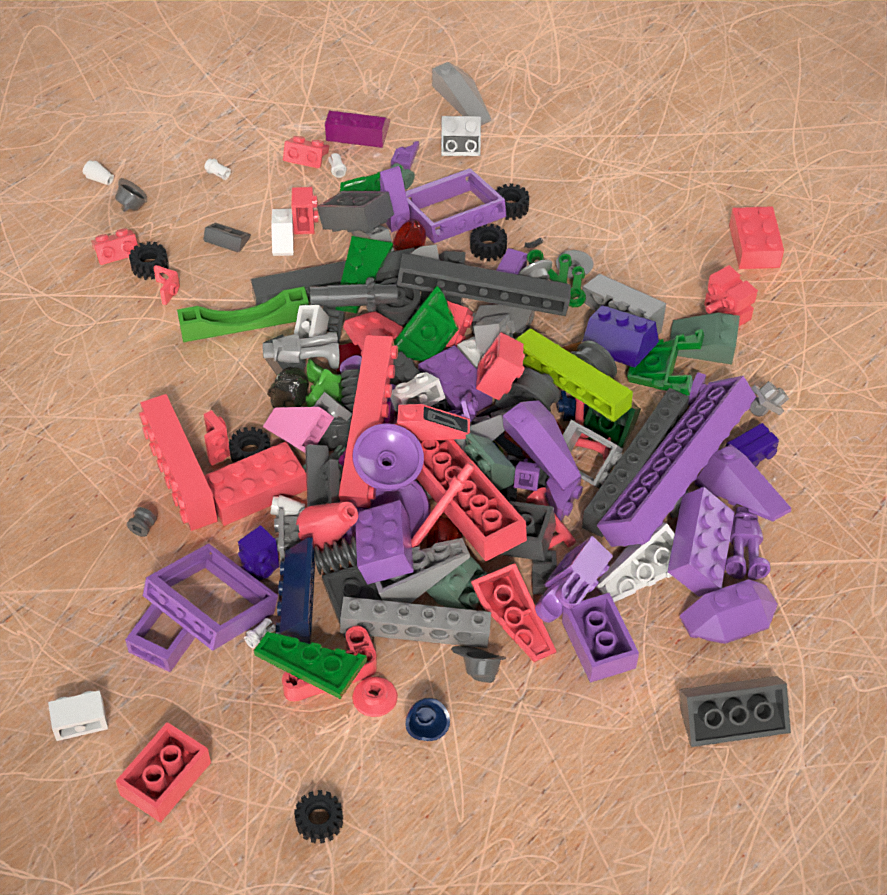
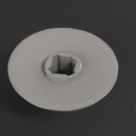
[556,250,593,280]
[518,260,552,280]

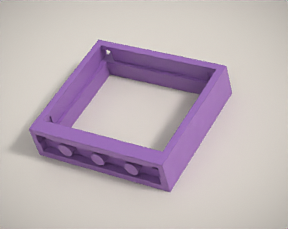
[405,168,506,243]
[143,543,278,651]

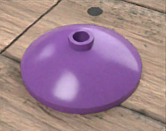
[352,424,424,491]

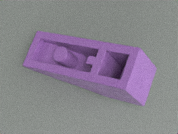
[380,166,410,232]

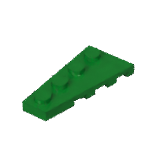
[335,236,393,314]
[254,631,367,700]

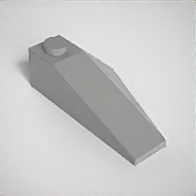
[432,62,491,125]

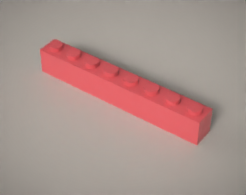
[339,335,398,508]

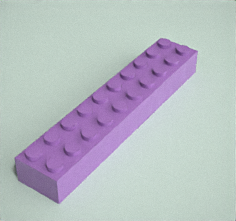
[597,376,756,547]

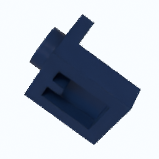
[557,391,589,421]

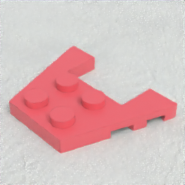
[343,311,404,356]

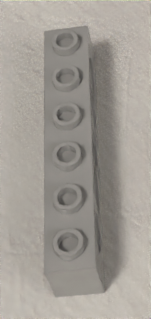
[340,597,491,648]

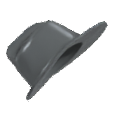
[115,178,147,212]
[451,646,506,683]

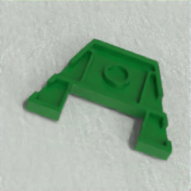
[627,329,704,396]

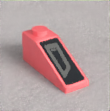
[397,404,470,440]

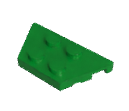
[394,286,459,362]

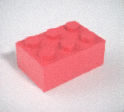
[729,206,784,269]
[116,722,211,823]

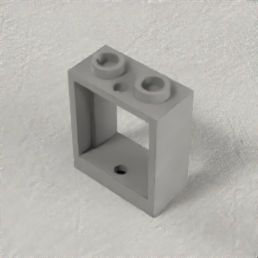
[563,420,623,489]

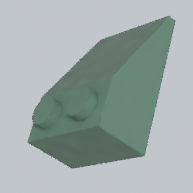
[670,313,740,365]

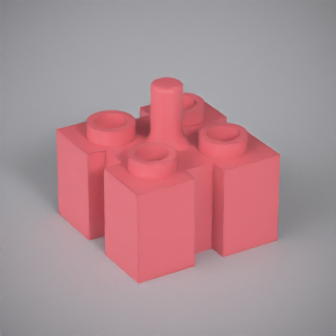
[704,265,758,326]

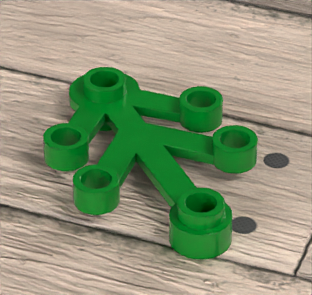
[527,250,586,308]

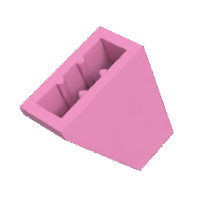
[263,407,334,453]

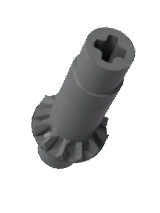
[310,277,397,312]

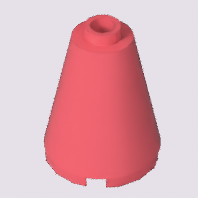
[296,502,358,551]

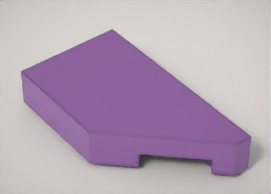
[391,141,419,170]

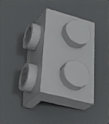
[274,509,301,561]

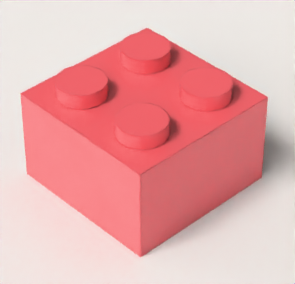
[476,332,525,400]

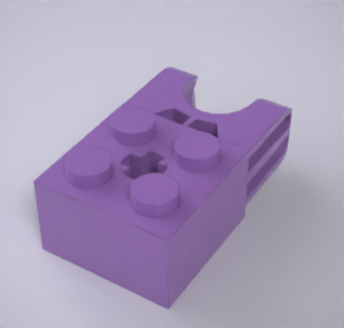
[535,536,613,623]

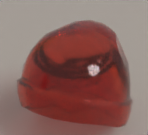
[393,219,426,251]
[427,515,463,548]

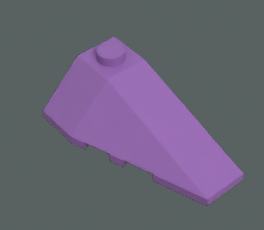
[695,444,791,521]

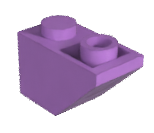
[545,476,583,522]

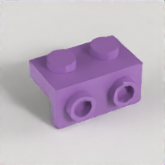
[449,392,479,422]

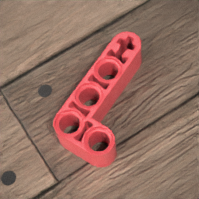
[282,626,377,702]

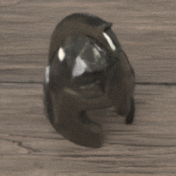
[267,367,309,408]

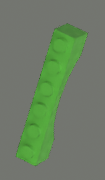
[177,287,309,343]

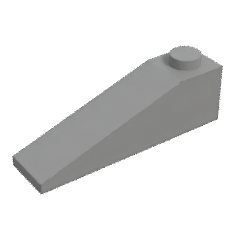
[453,404,518,453]
[375,538,471,603]

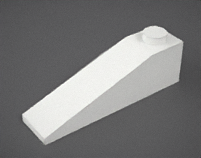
[596,522,675,602]

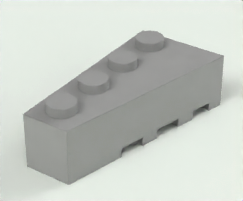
[582,274,666,335]

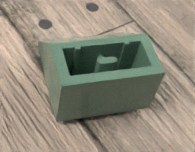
[465,433,515,491]
[427,557,488,610]

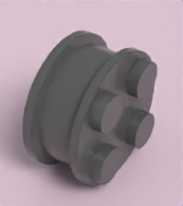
[375,278,421,327]
[571,341,617,379]
[509,367,561,412]

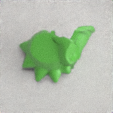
[305,359,345,407]

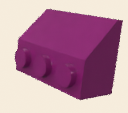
[325,110,390,148]

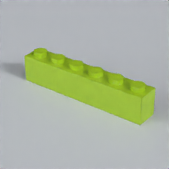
[515,328,633,422]

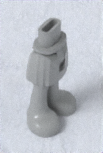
[262,332,339,369]

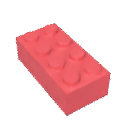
[204,441,307,526]

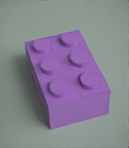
[418,345,493,412]
[355,500,414,585]
[562,593,639,683]

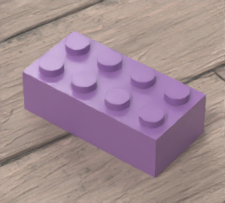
[667,487,735,597]

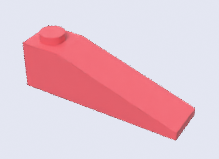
[471,563,557,662]

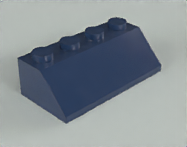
[276,538,315,644]

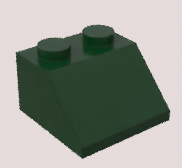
[584,405,641,449]

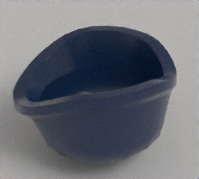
[405,698,450,741]

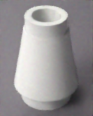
[83,160,114,185]
[270,495,305,518]

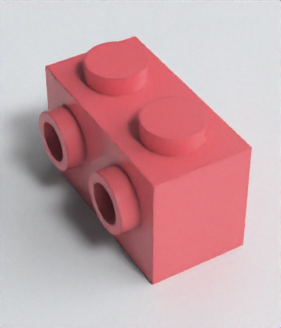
[291,187,318,234]

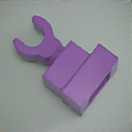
[514,458,540,491]

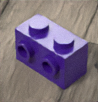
[238,525,279,581]

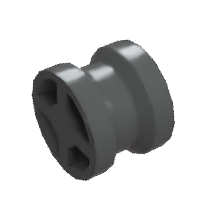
[127,507,157,537]

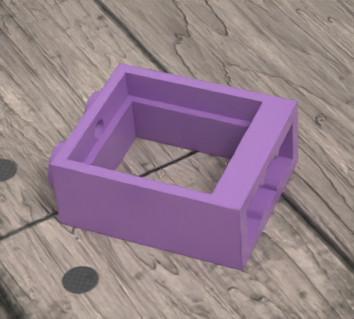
[125,604,195,672]

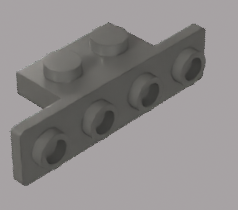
[305,444,341,507]

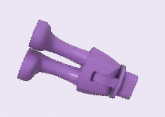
[725,507,771,580]

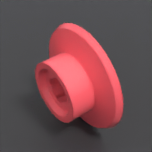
[352,677,398,717]

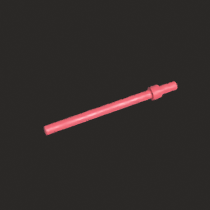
[411,462,475,548]

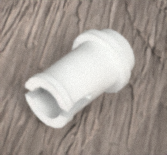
[328,153,347,178]
[204,159,231,180]
[244,618,276,648]

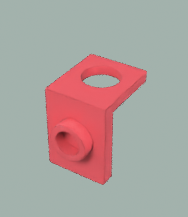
[154,265,180,305]

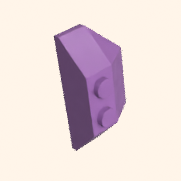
[679,579,778,644]

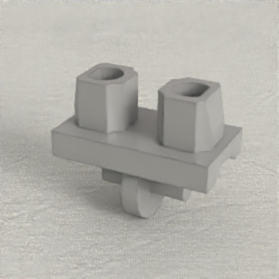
[750,381,789,417]

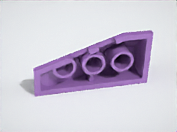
[503,400,581,491]

